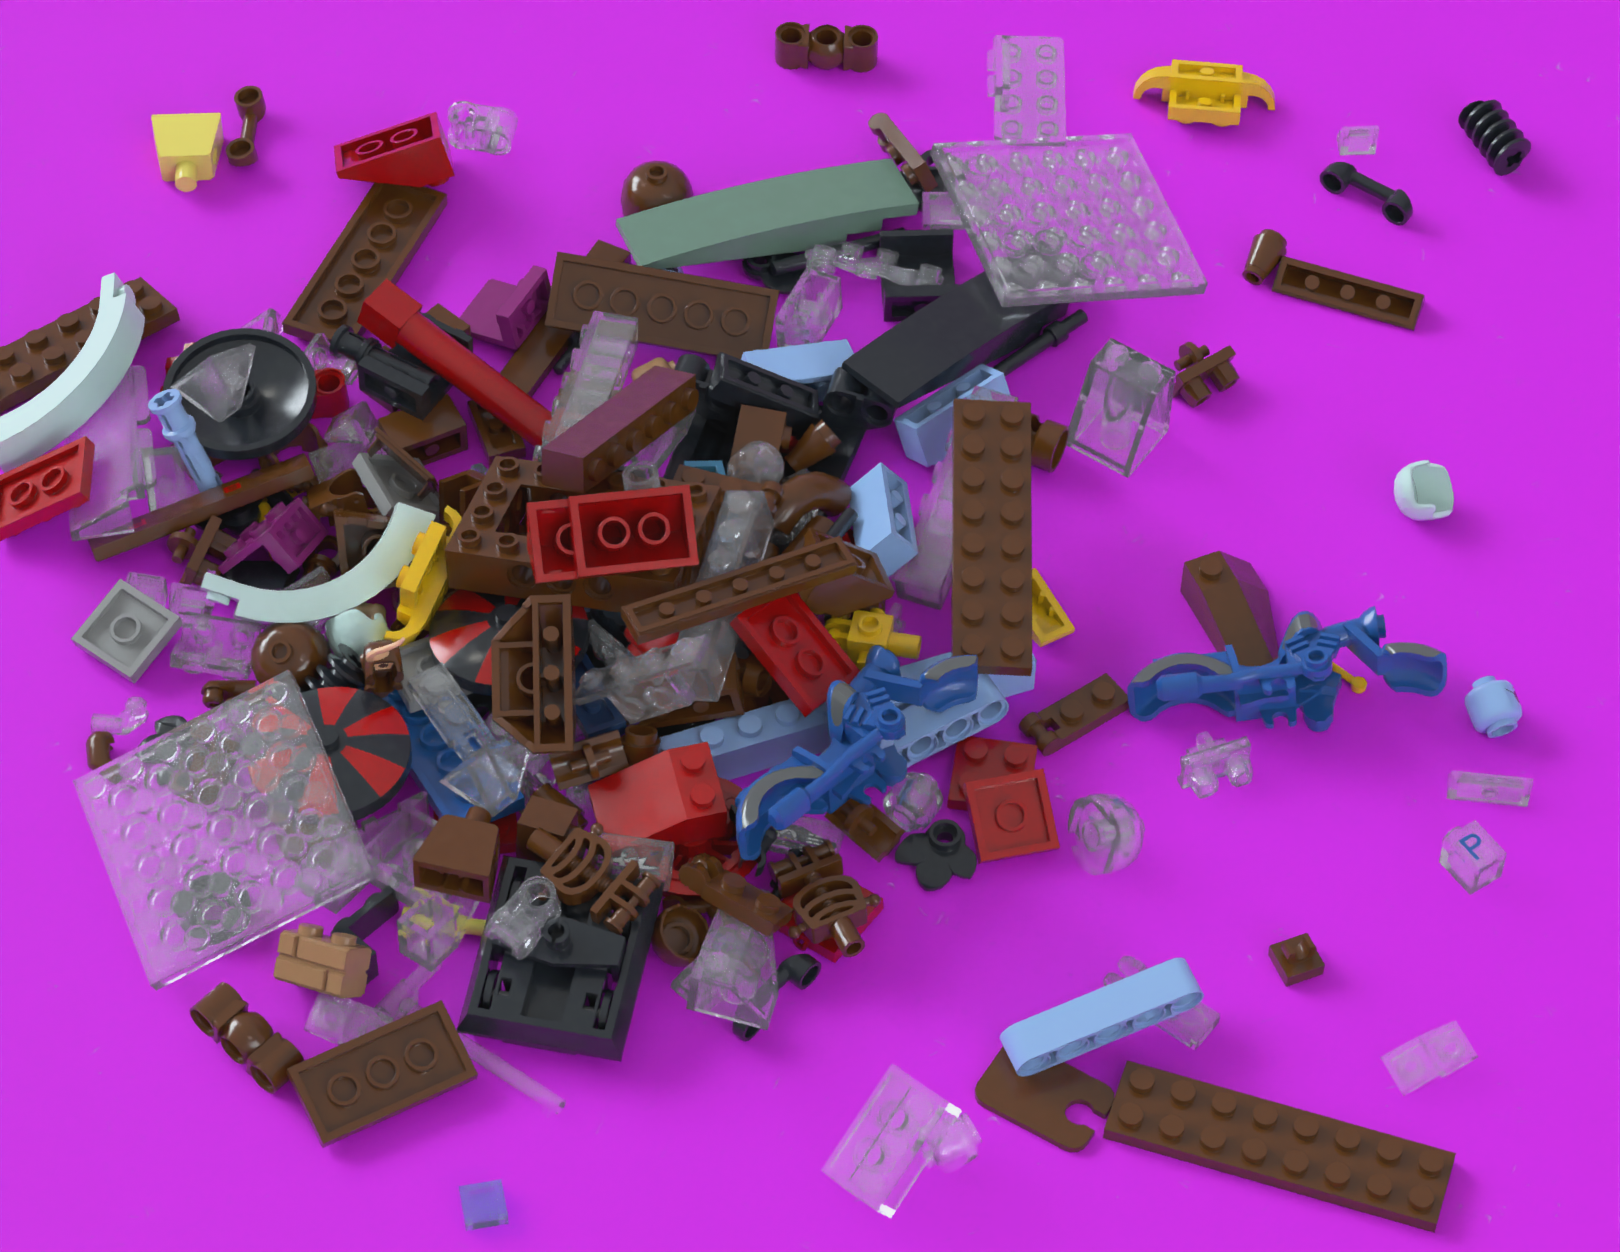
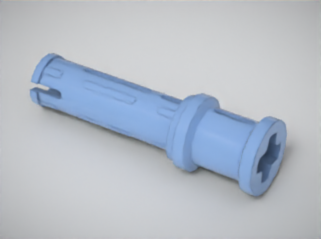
[148,389,223,493]

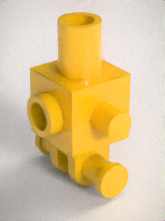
[825,608,922,670]

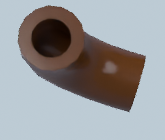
[766,471,851,536]

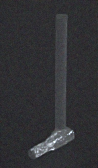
[374,954,566,1115]

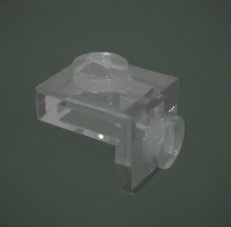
[304,333,358,385]

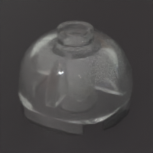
[1068,793,1145,875]

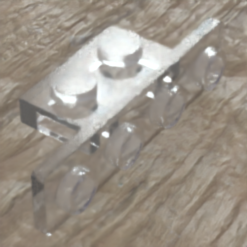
[576,634,711,724]

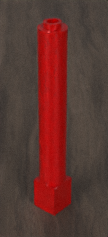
[357,278,571,452]

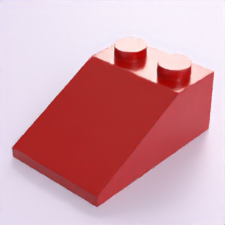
[334,112,455,187]
[588,742,727,857]

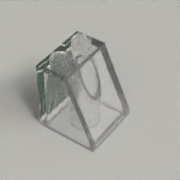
[1067,338,1176,478]

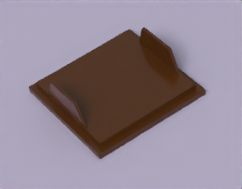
[367,426,439,501]

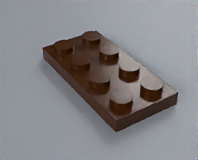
[287,1000,478,1148]

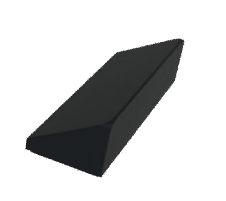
[708,352,819,434]

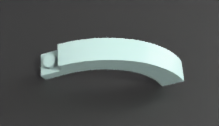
[0,272,145,473]
[200,502,436,624]

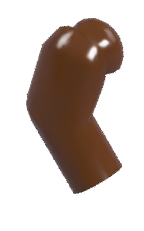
[86,731,127,785]

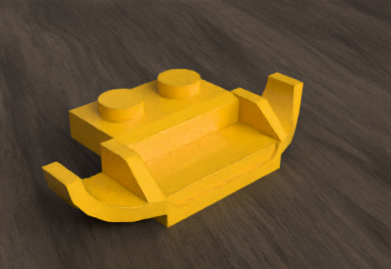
[1133,59,1275,127]
[384,505,462,647]

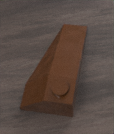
[1180,551,1279,666]

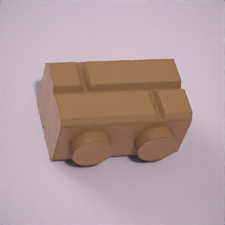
[273,923,372,998]

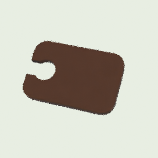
[975,1047,1114,1152]

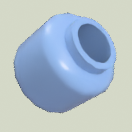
[1464,676,1522,738]

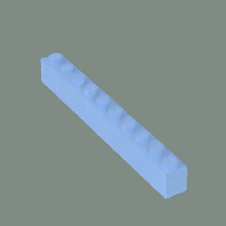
[658,652,1037,780]

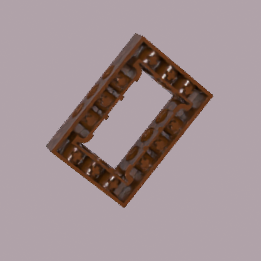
[444,456,723,613]

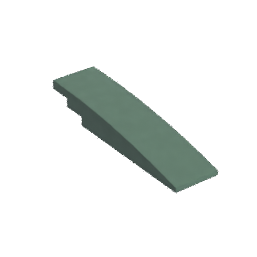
[615,158,919,269]

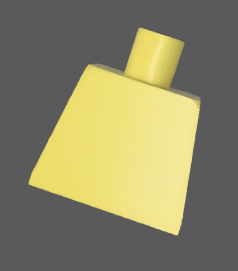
[151,113,224,192]

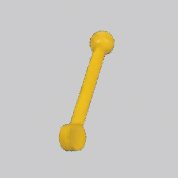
[1332,661,1367,694]

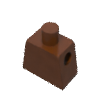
[412,806,500,903]

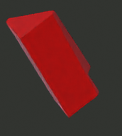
[526,484,699,584]

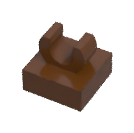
[1268,933,1325,987]

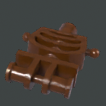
[526,823,661,935]
[767,839,881,957]

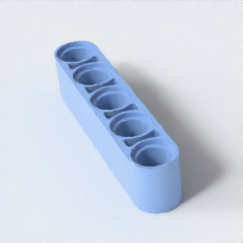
[820,674,1009,767]
[999,957,1204,1077]

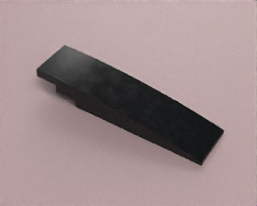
[841,242,1095,409]

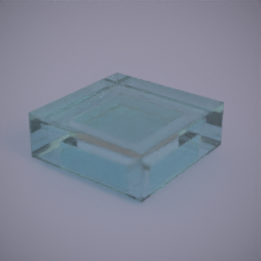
[459,1179,509,1231]

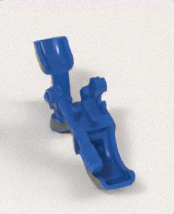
[1127,605,1447,732]
[735,645,978,860]

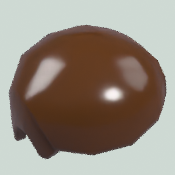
[651,903,711,967]

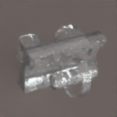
[1177,731,1253,799]

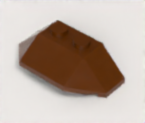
[491,594,576,754]

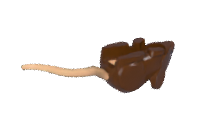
[360,637,405,698]

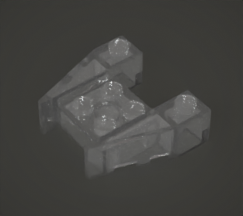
[301,791,480,972]

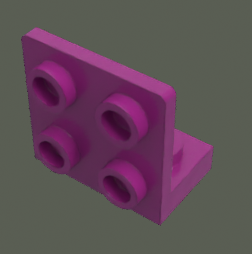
[459,265,551,350]
[218,497,329,574]

